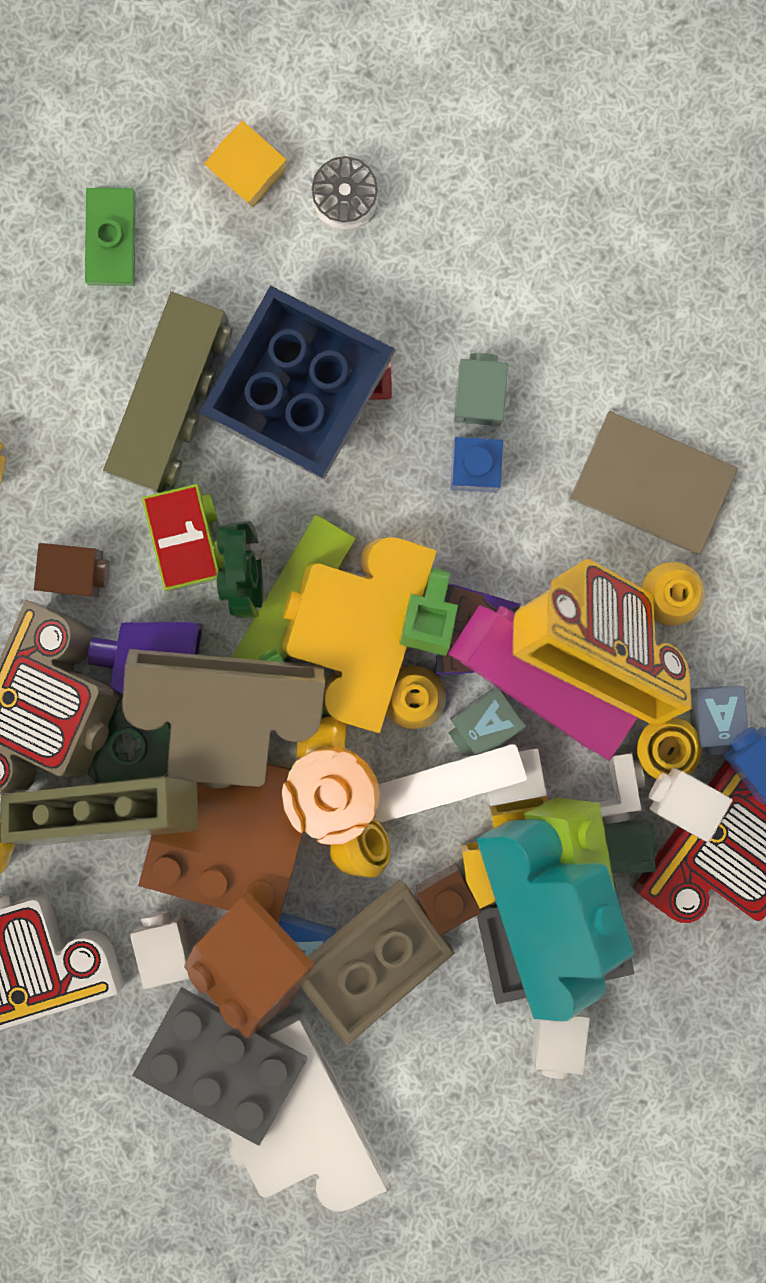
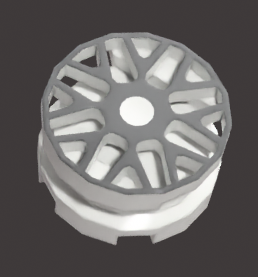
[311,156,378,232]

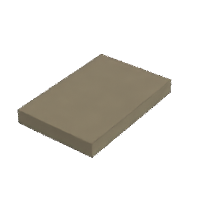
[569,411,738,555]
[301,879,455,1046]

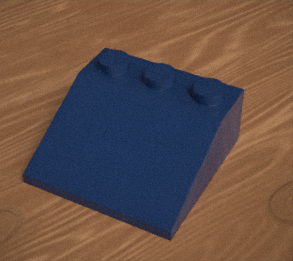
[200,285,396,479]

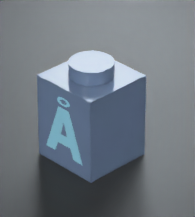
[690,685,748,755]

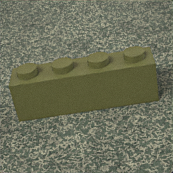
[103,291,233,493]
[1,777,198,846]

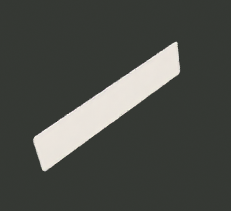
[374,744,527,823]

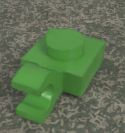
[399,568,458,656]

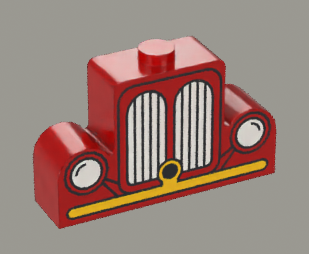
[632,760,766,923]

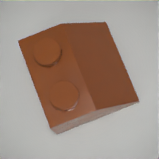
[184,892,315,1039]

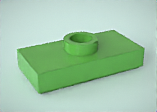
[85,188,136,286]

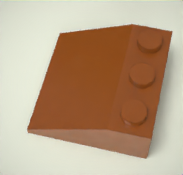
[138,762,304,923]

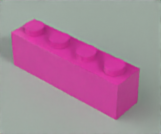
[448,605,638,761]

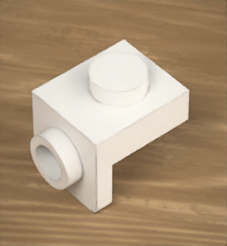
[597,750,645,824]

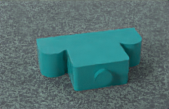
[476,819,634,1022]

